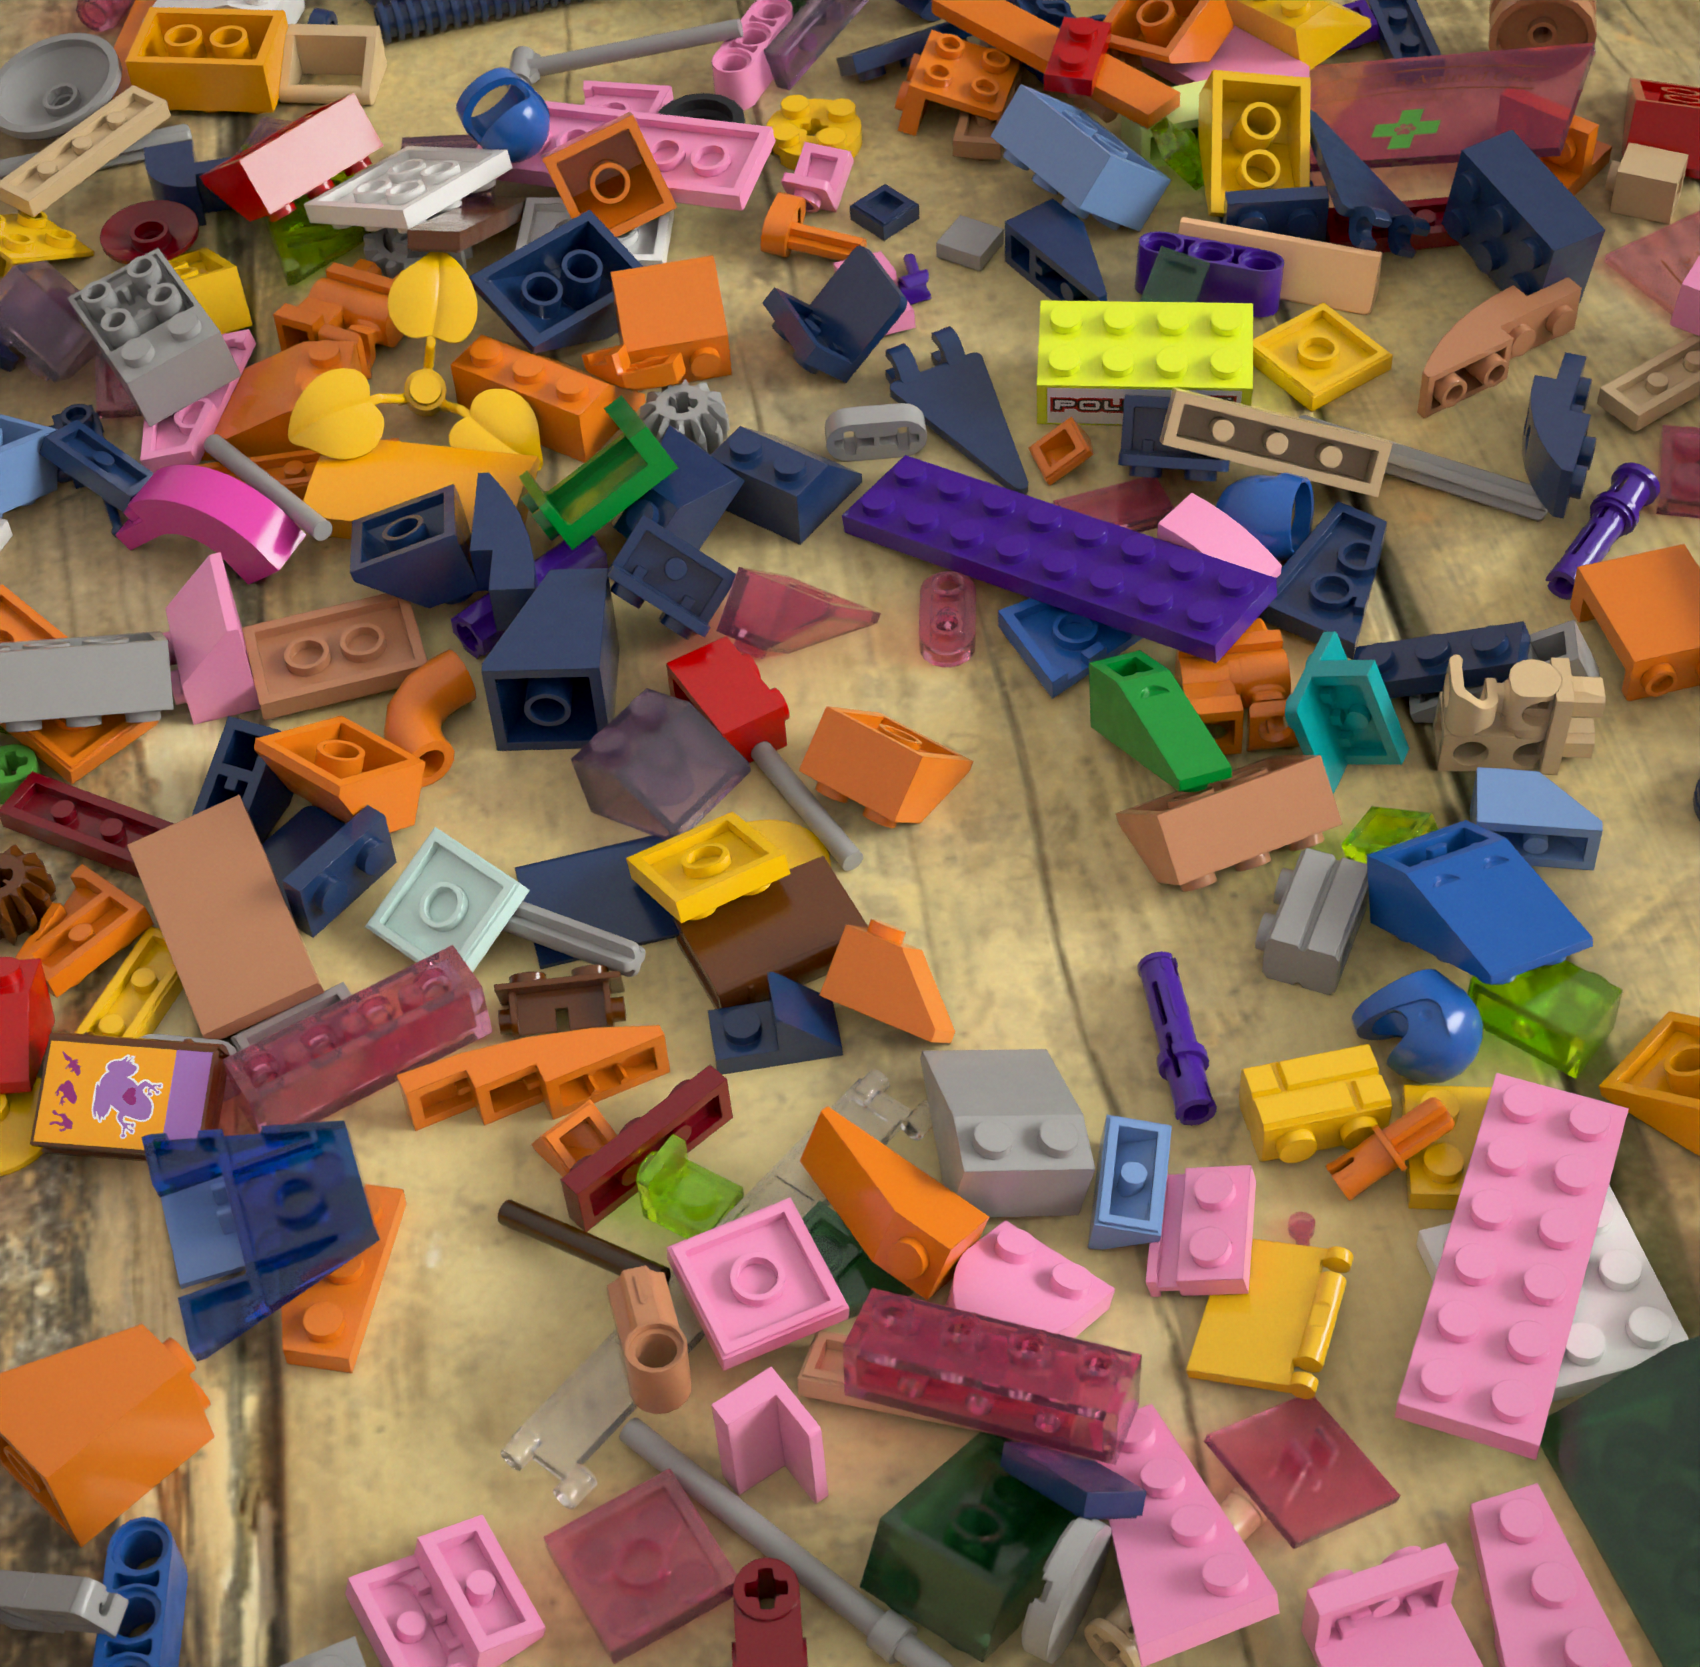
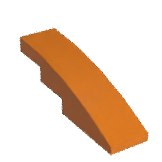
[397,1025,670,1131]

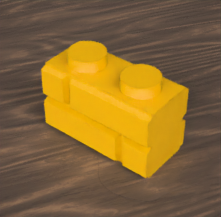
[1238,1044,1392,1163]

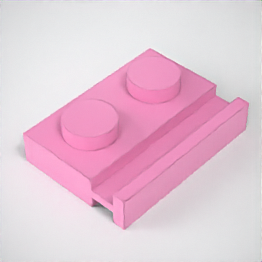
[1146,1165,1256,1297]

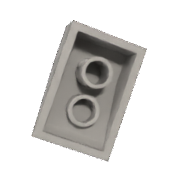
[920,1049,1095,1217]

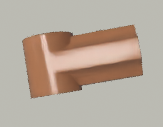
[607,1265,691,1414]

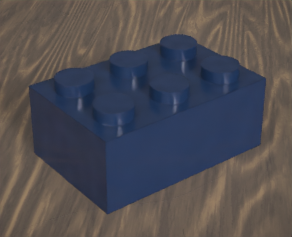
[1441,130,1605,303]

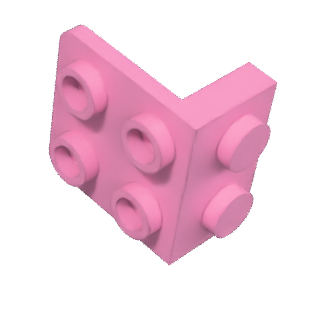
[1301,1542,1483,1667]

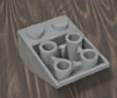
[67,248,242,427]

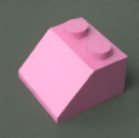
[162,552,261,725]

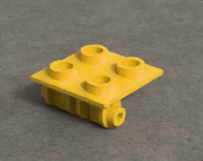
[0,210,95,290]

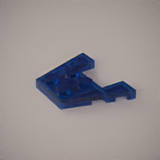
[142,1120,380,1362]

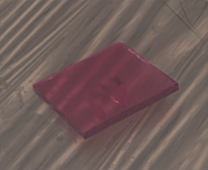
[1204,1397,1401,1550]

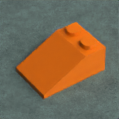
[201,340,362,461]

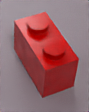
[666,636,790,774]

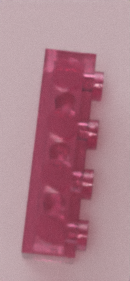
[223,945,492,1148]
[843,1288,1142,1465]

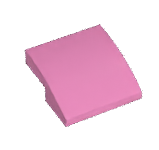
[345,1514,546,1667]

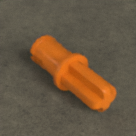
[1325,1097,1455,1201]

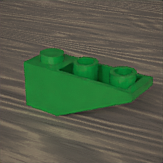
[1089,650,1232,792]

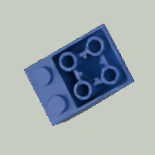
[1367,820,1593,985]

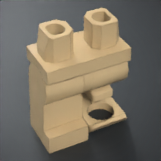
[1433,655,1606,775]

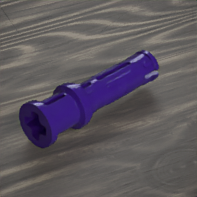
[1546,462,1660,600]

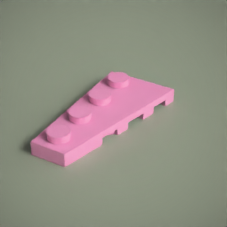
[1088,1404,1279,1667]
[1468,1483,1632,1667]

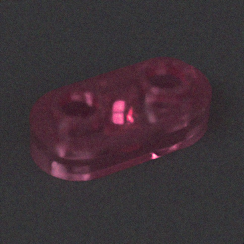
[919,571,976,667]

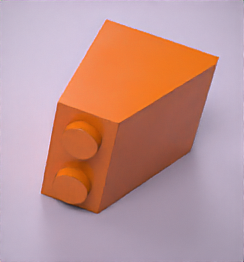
[0,1324,215,1548]

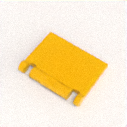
[1186,1239,1354,1399]

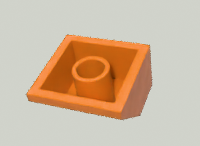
[1103,0,1234,64]
[541,112,678,237]
[610,255,732,391]
[799,706,974,828]
[254,715,425,833]

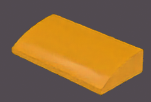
[303,440,540,539]

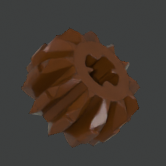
[0,844,57,946]

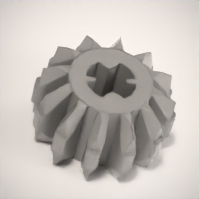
[639,379,730,454]

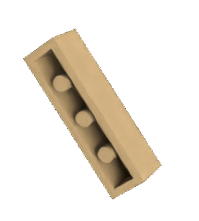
[1159,387,1393,497]

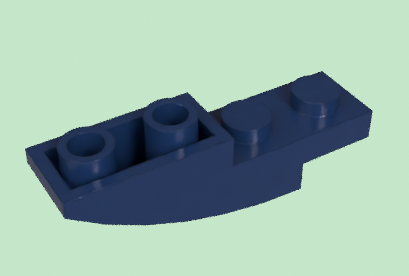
[1522,352,1597,519]

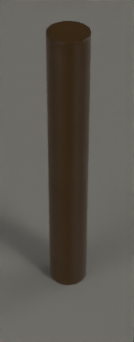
[498,1199,671,1284]

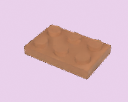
[242,593,427,721]

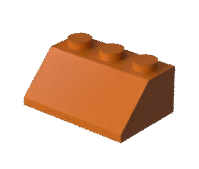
[450,334,646,463]

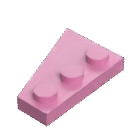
[140,329,256,473]

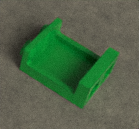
[519,395,678,550]

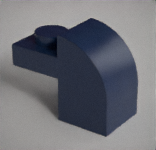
[144,140,233,226]

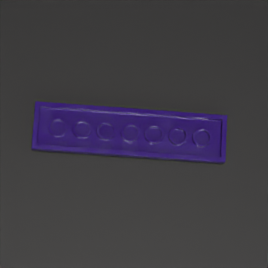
[841,455,1277,663]

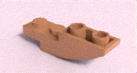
[1417,277,1582,418]

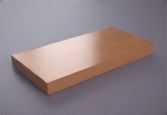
[127,795,324,1040]

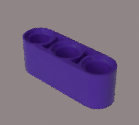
[1134,231,1284,318]

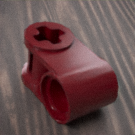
[732,1557,808,1667]

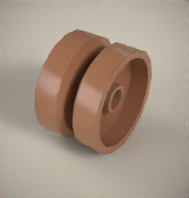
[1488,0,1597,85]

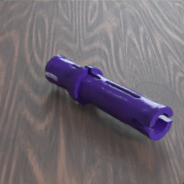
[1137,951,1217,1126]

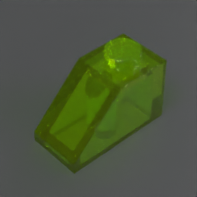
[1467,960,1623,1079]

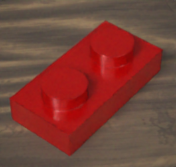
[1044,17,1112,97]

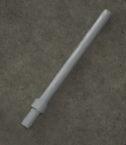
[620,1417,954,1667]

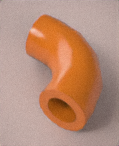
[384,649,477,787]

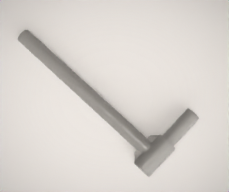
[506,18,743,90]

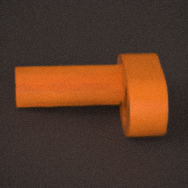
[760,192,867,261]

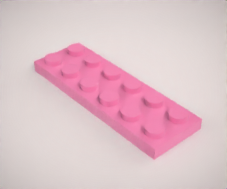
[476,101,775,211]
[1395,1073,1629,1460]

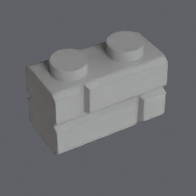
[1255,848,1369,995]

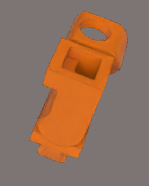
[273,258,404,379]
[1175,618,1300,755]

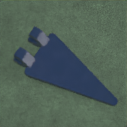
[1310,109,1431,258]
[885,326,1028,495]

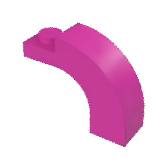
[115,464,306,585]

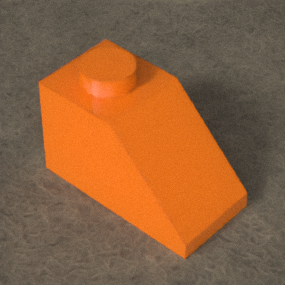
[819,919,955,1043]

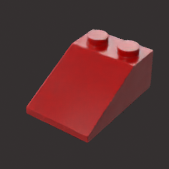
[1621,78,1700,179]

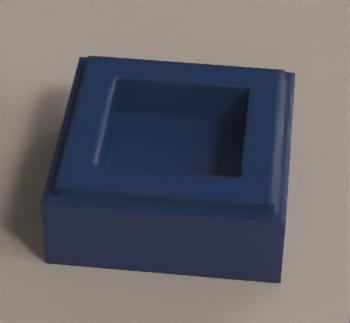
[850,184,920,241]

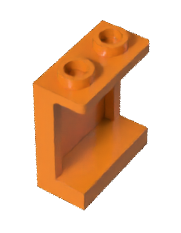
[1570,544,1700,701]

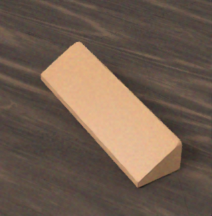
[1178,217,1382,315]

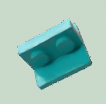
[1285,631,1410,794]

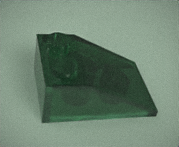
[860,1432,1078,1663]

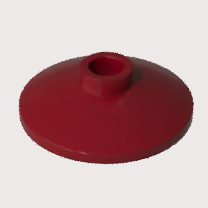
[100,200,199,265]

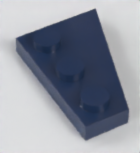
[1258,501,1387,660]

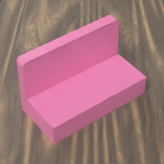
[711,1366,828,1504]

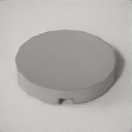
[1022,1516,1112,1664]

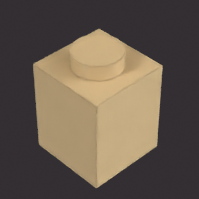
[1605,143,1689,225]

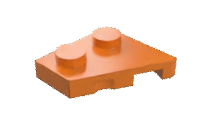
[15,864,154,998]

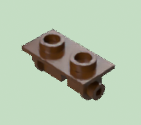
[494,965,626,1040]

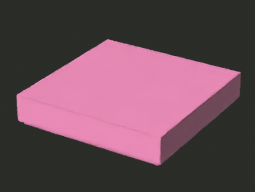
[667,1197,849,1371]

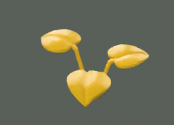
[288,252,543,471]

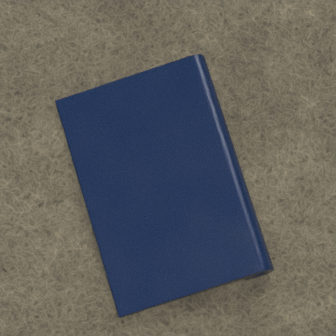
[515,827,691,970]

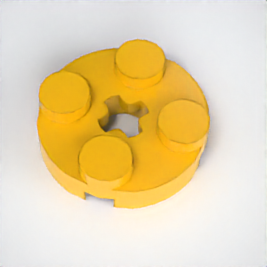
[766,95,862,170]

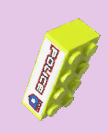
[1037,300,1253,425]

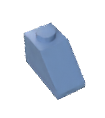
[1470,767,1603,870]

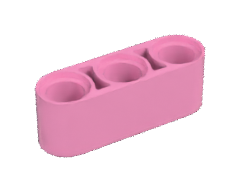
[712,0,795,111]

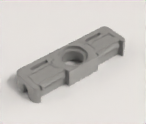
[0,1570,129,1638]

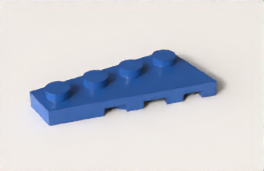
[998,598,1143,699]

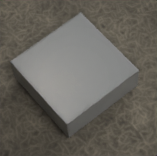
[936,215,1004,271]

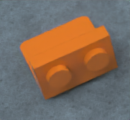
[895,30,1020,136]

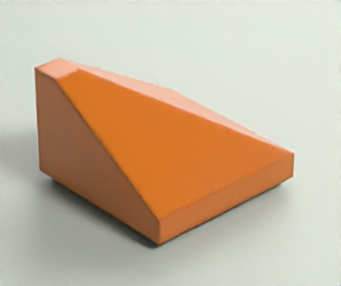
[1028,417,1094,486]
[531,1099,617,1177]

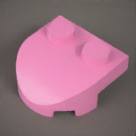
[945,1220,1115,1371]

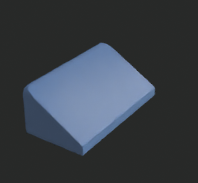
[1088,1115,1172,1250]

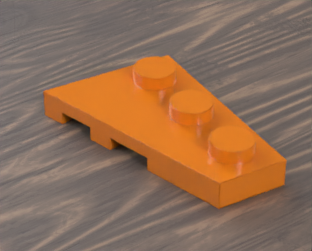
[277,1171,407,1373]

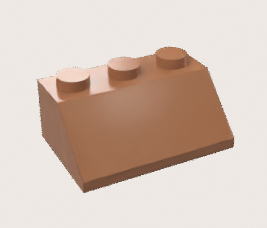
[1115,755,1342,892]

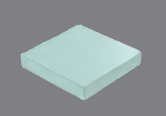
[365,827,530,992]

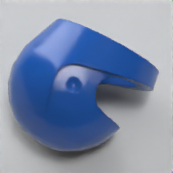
[456,67,550,163]
[1215,472,1314,562]
[1351,969,1483,1084]

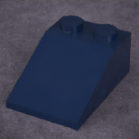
[469,210,643,354]

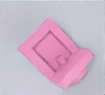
[781,142,854,213]

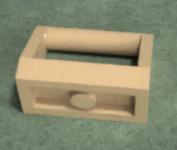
[279,24,387,105]

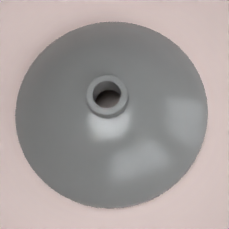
[0,33,122,140]

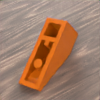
[800,1106,989,1300]

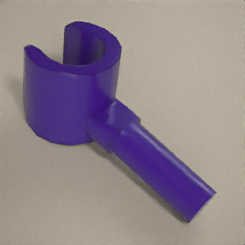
[898,253,931,305]

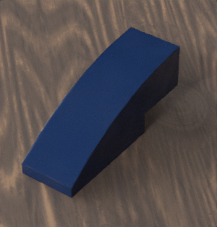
[470,473,538,631]

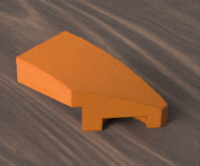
[582,344,686,389]

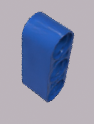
[93,1517,188,1667]

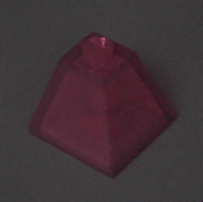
[716,567,881,659]

